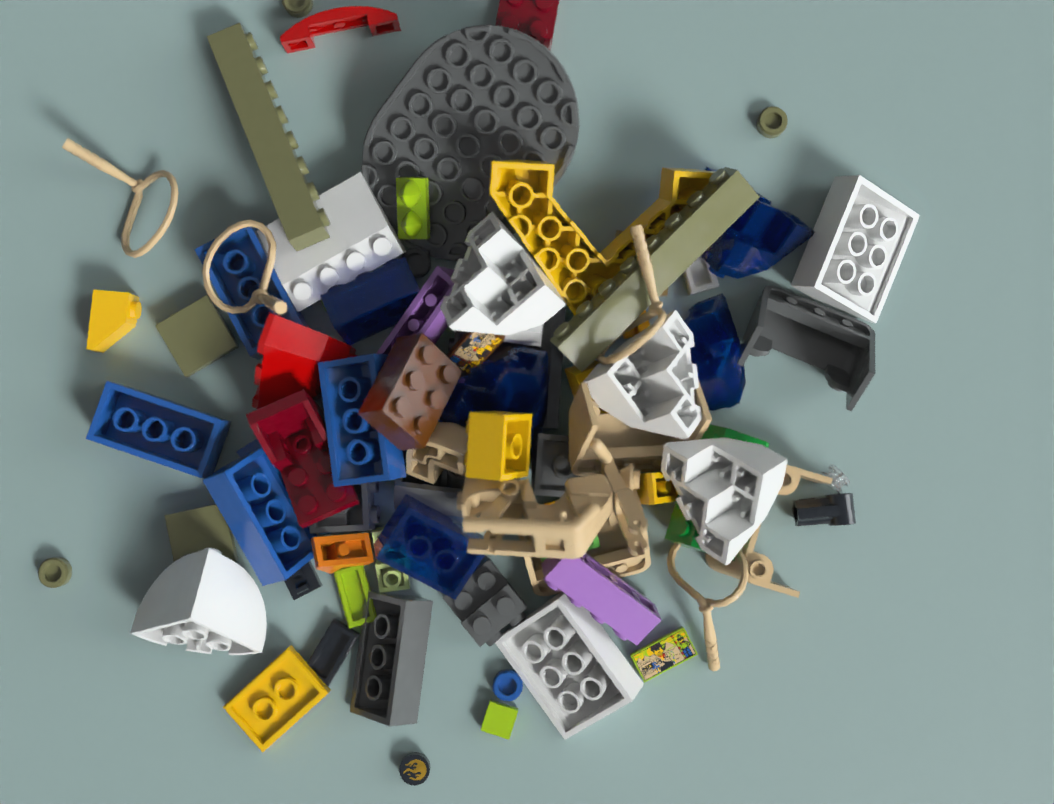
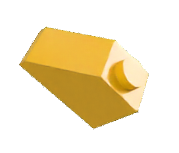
[86,289,142,353]
[636,471,678,505]

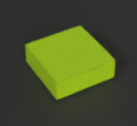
[480,699,519,740]

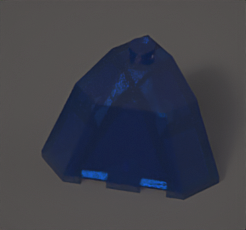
[701,166,815,279]
[684,293,746,411]
[439,346,548,464]

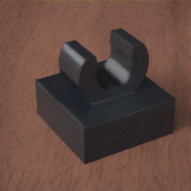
[284,561,323,600]

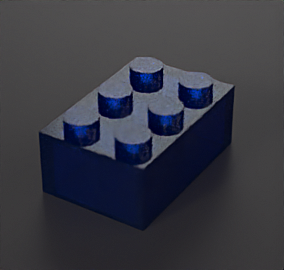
[320,257,421,345]
[374,494,485,600]

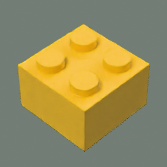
[464,411,532,481]

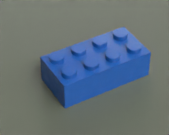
[194,227,309,360]
[86,381,232,478]

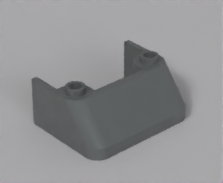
[737,285,875,411]

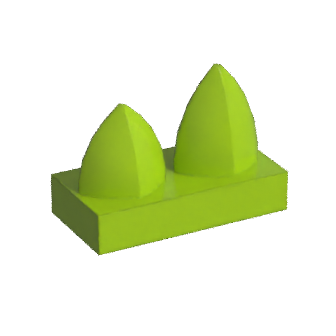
[396,177,430,239]

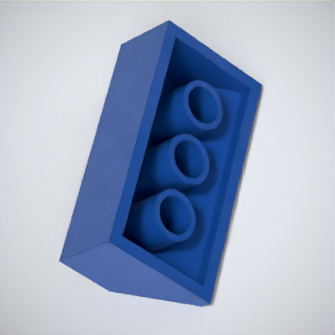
[318,354,406,487]
[202,447,318,586]

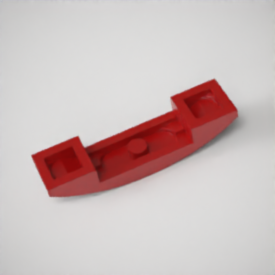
[280,6,401,53]

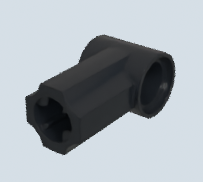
[792,493,856,526]

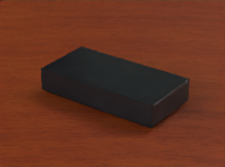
[307,618,360,687]

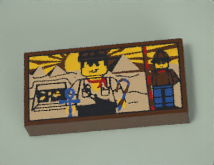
[446,331,505,376]

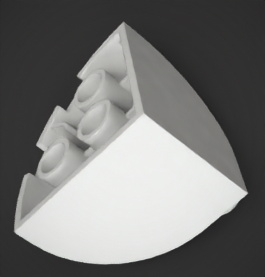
[130,548,267,655]

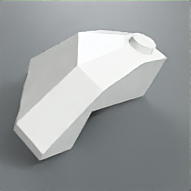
[440,212,566,335]
[582,310,702,439]
[661,438,788,565]

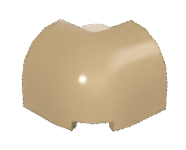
[406,422,468,485]

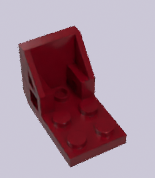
[495,0,560,51]
[246,389,360,528]

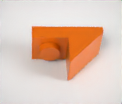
[311,533,374,574]

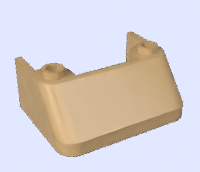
[569,379,712,476]
[705,465,833,598]
[518,489,651,596]

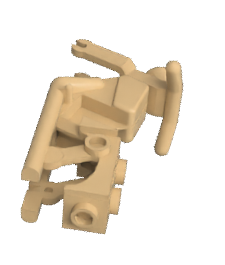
[457,438,648,559]

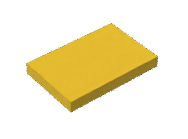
[223,645,331,753]

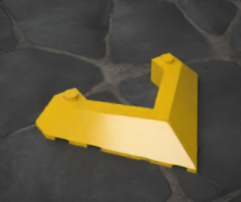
[489,160,715,316]

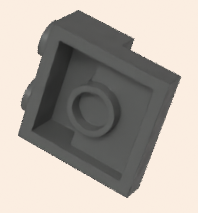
[531,433,591,497]
[310,482,381,534]
[442,559,527,647]

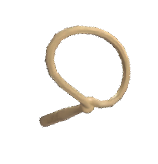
[62,138,178,258]
[202,219,287,314]
[596,224,667,365]
[667,543,749,671]

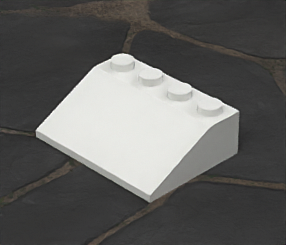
[257,172,406,312]
[791,175,920,323]
[495,592,644,740]

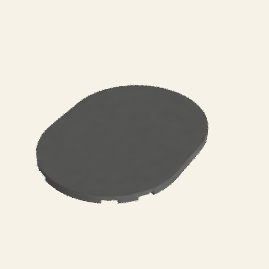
[361,25,580,260]

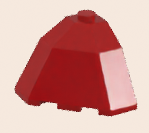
[252,313,358,409]

